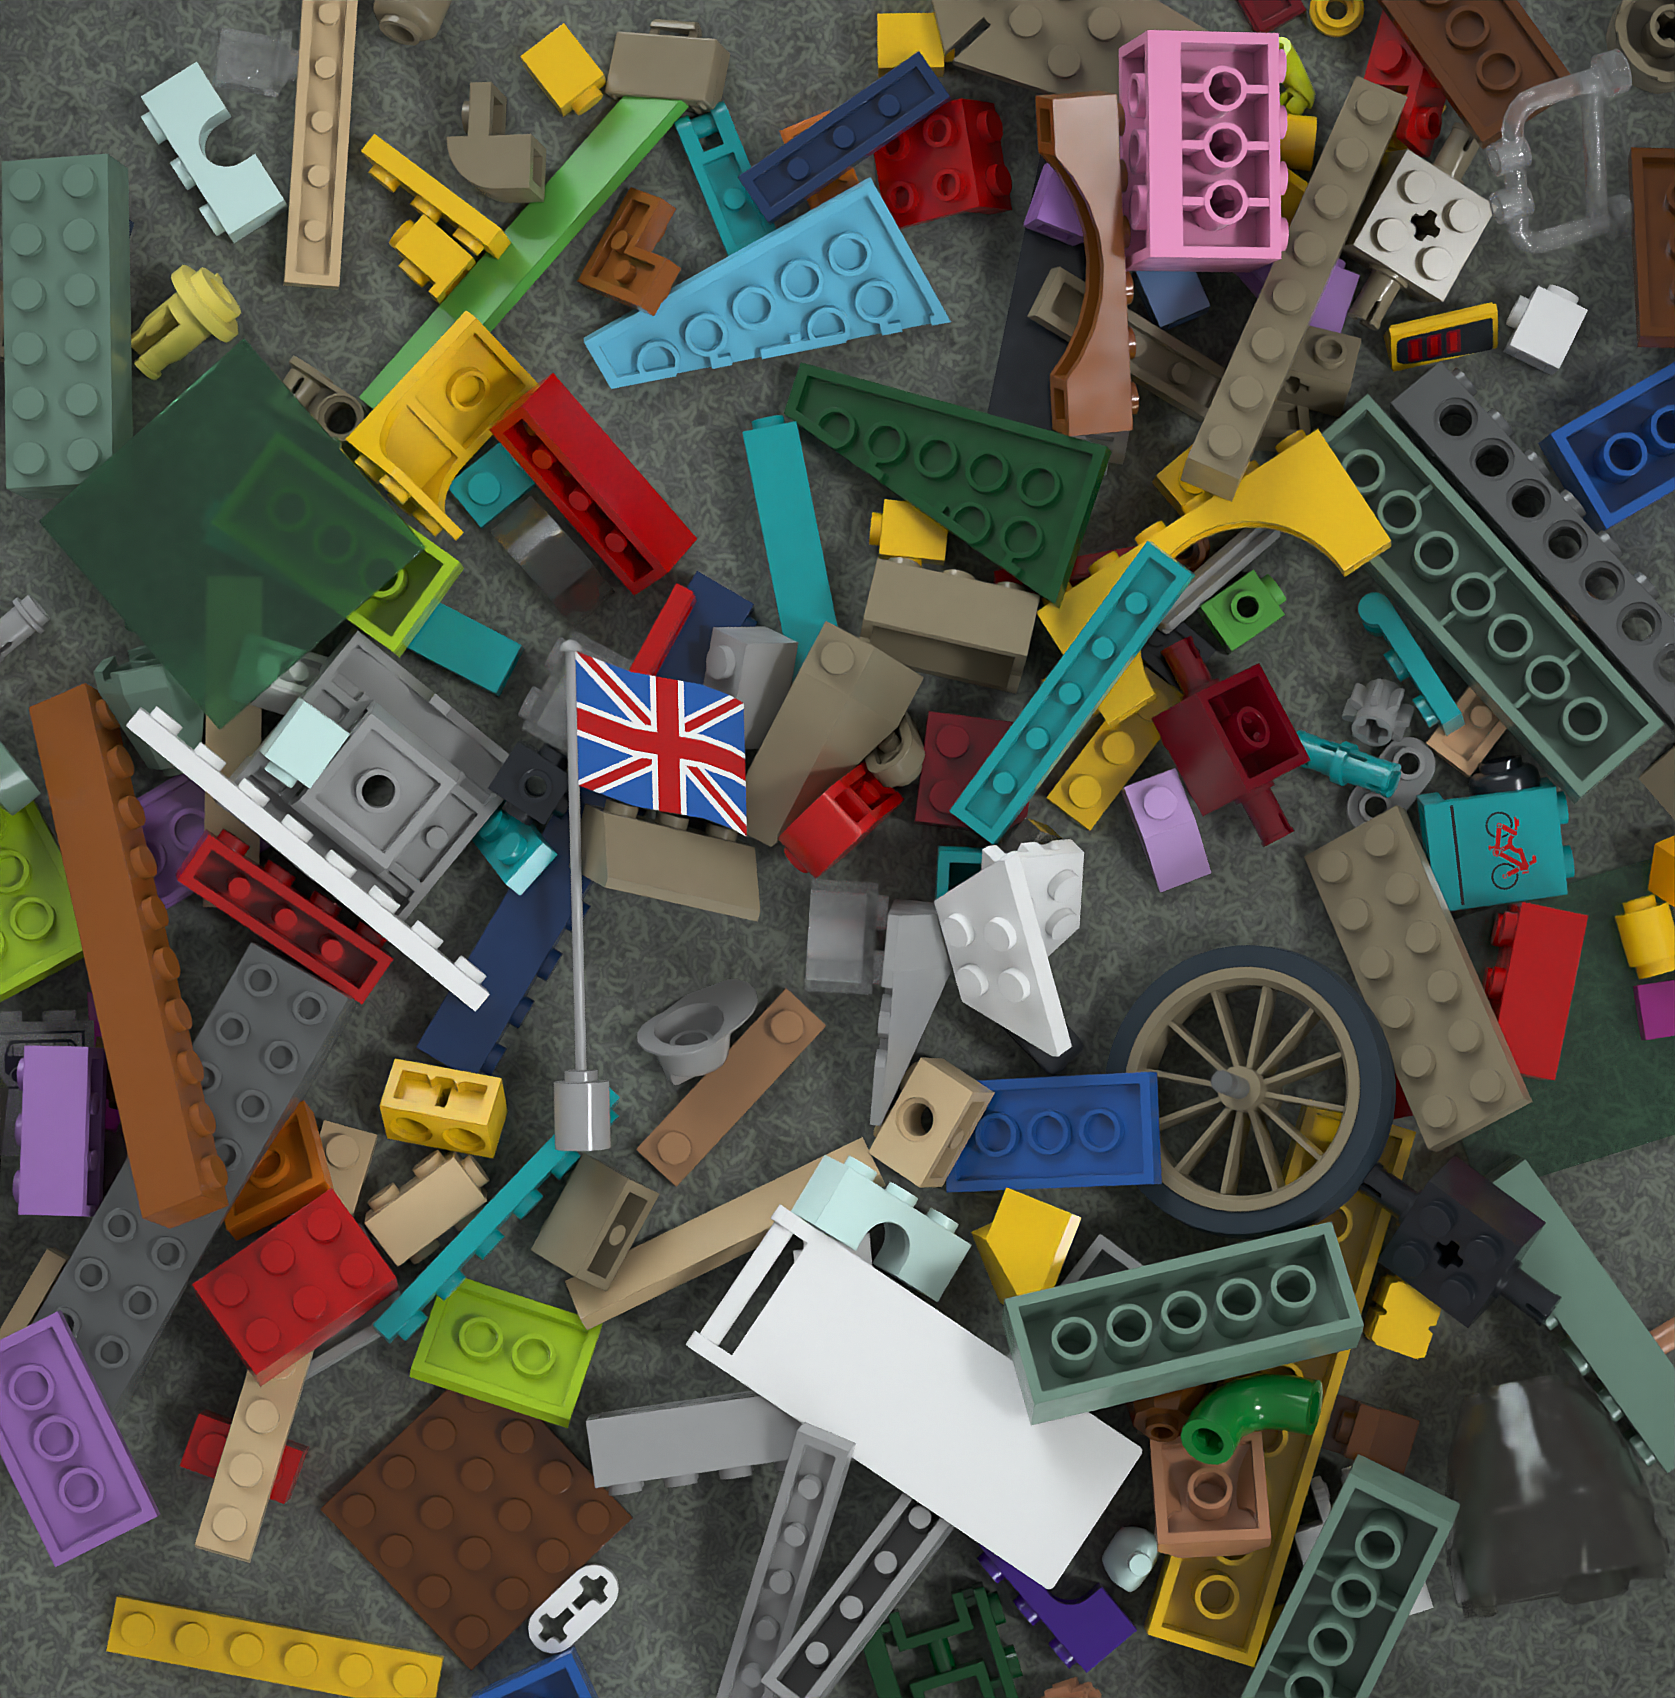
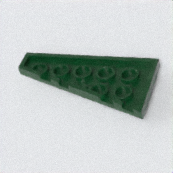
[784,362,1111,609]

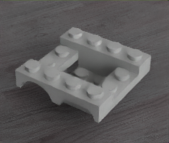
[213,627,510,940]

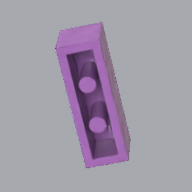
[13,1046,107,1216]

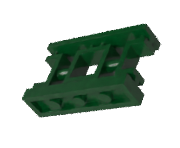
[863,1581,1030,1698]

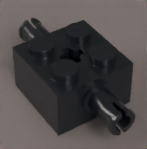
[1358,1156,1562,1328]

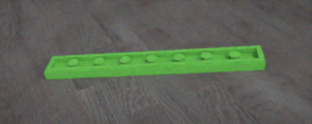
[359,96,689,410]

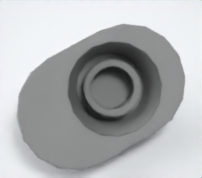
[637,979,758,1085]

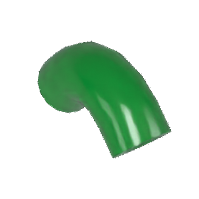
[1180,1373,1323,1465]

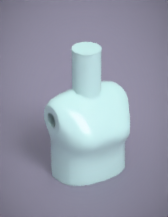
[1102,1526,1161,1592]

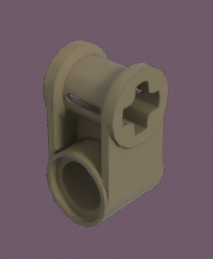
[263,355,368,449]

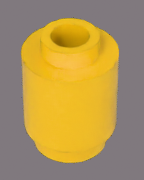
[1615,894,1675,979]

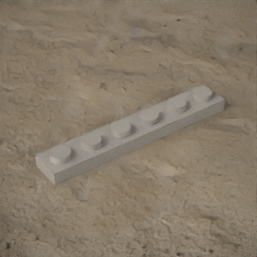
[716,1422,856,1698]

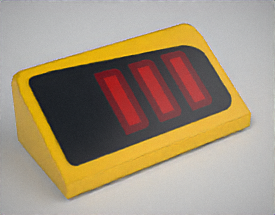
[1383,302,1498,372]

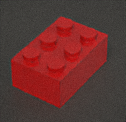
[1482,902,1588,1080]
[192,1188,398,1387]

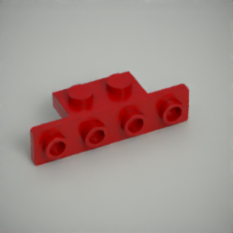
[1363,10,1446,158]

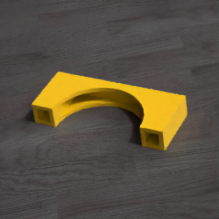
[1037,429,1391,728]

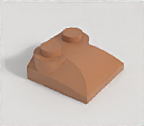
[1149,1432,1271,1558]

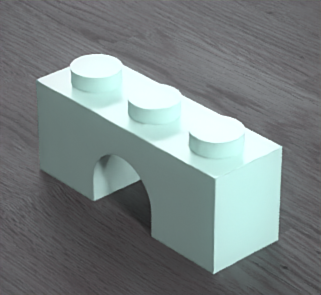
[141,62,288,243]
[791,1155,971,1302]

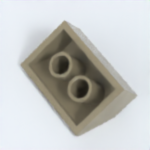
[569,798,760,922]

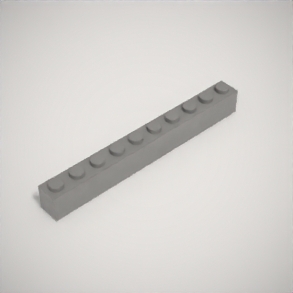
[760,1234,1143,1698]

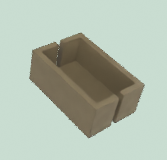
[860,557,1040,694]

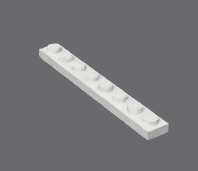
[126,706,490,1012]

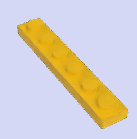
[106,1595,444,1698]

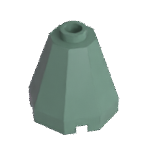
[93,638,208,776]

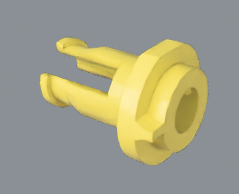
[131,265,241,380]

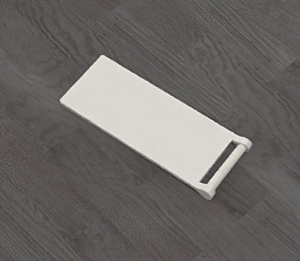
[685,1204,1142,1589]

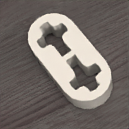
[528,1563,619,1654]

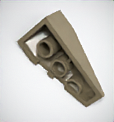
[745,621,924,848]

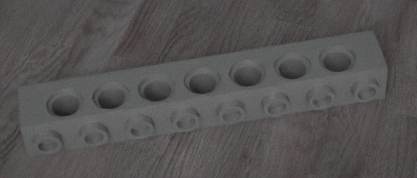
[1390,361,1675,736]

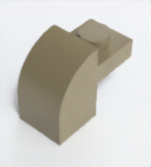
[447,82,546,203]

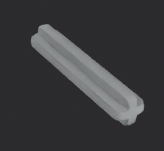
[1157,528,1281,634]

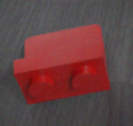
[874,98,1012,229]

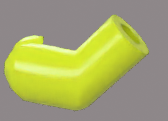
[1279,37,1316,115]

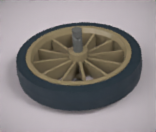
[1106,945,1396,1239]

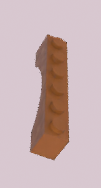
[1035,90,1139,437]

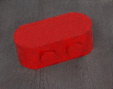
[778,761,905,879]

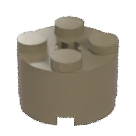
[1606,0,1675,94]

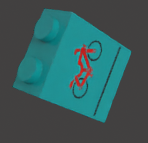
[1416,777,1575,911]

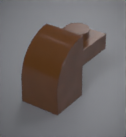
[1321,1394,1420,1474]

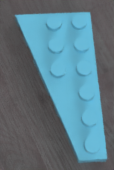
[584,177,951,389]

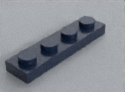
[738,51,951,225]

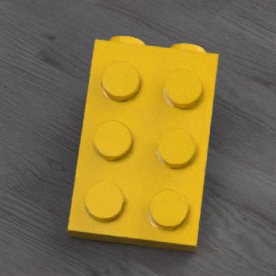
[345,311,538,541]

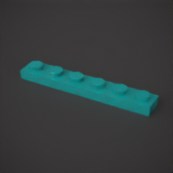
[949,541,1195,845]
[373,1087,620,1344]

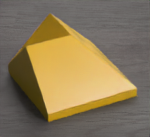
[971,1187,1081,1305]

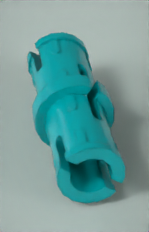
[1296,729,1401,798]

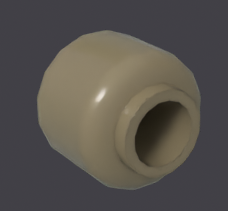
[373,0,452,46]

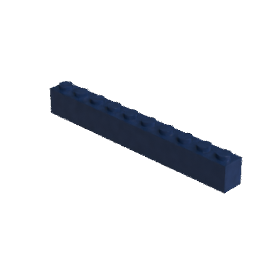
[416,571,758,1076]

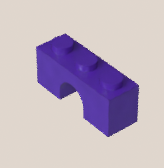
[977,1543,1137,1673]

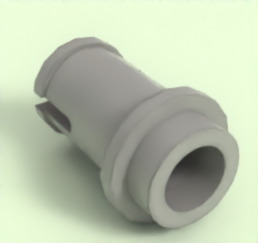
[0,594,50,662]

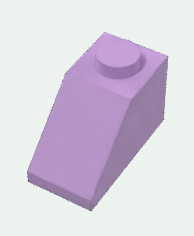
[1121,768,1211,893]

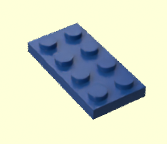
[946,1072,1162,1193]

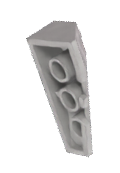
[870,899,952,1126]

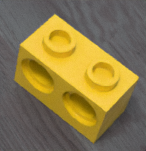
[380,1058,508,1158]

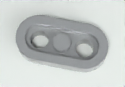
[1346,737,1435,828]

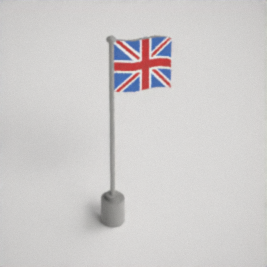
[553,640,747,1151]

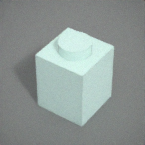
[259,697,350,788]

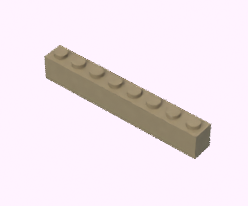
[1180,76,1407,502]

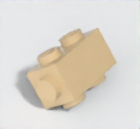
[364,1150,489,1267]

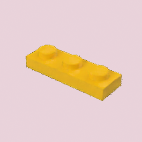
[361,134,511,260]
[1046,667,1183,831]

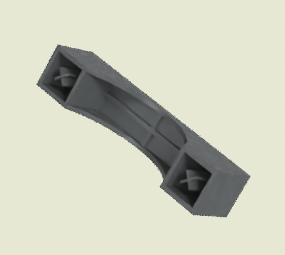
[32,942,359,1424]

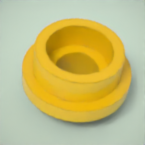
[1309,0,1364,37]

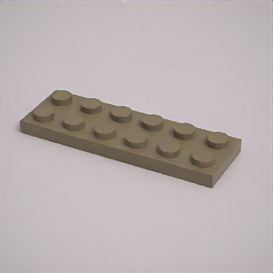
[1304,805,1533,1152]

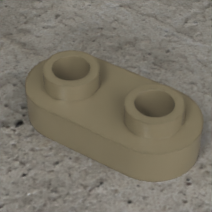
[865,712,925,787]

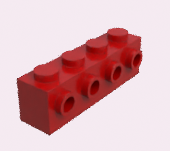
[489,373,697,596]
[175,828,394,1004]

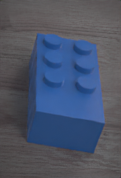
[1538,362,1675,534]

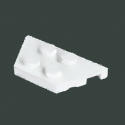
[981,839,1084,957]
[934,851,1072,1057]

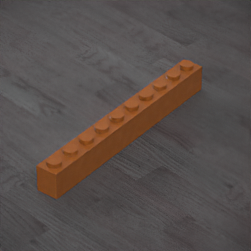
[29,683,229,1229]

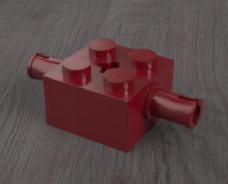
[1151,635,1310,847]

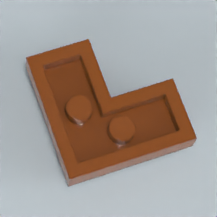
[577,187,681,316]

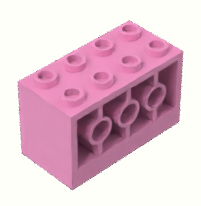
[1119,30,1289,273]

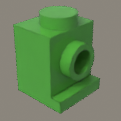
[1197,569,1286,655]

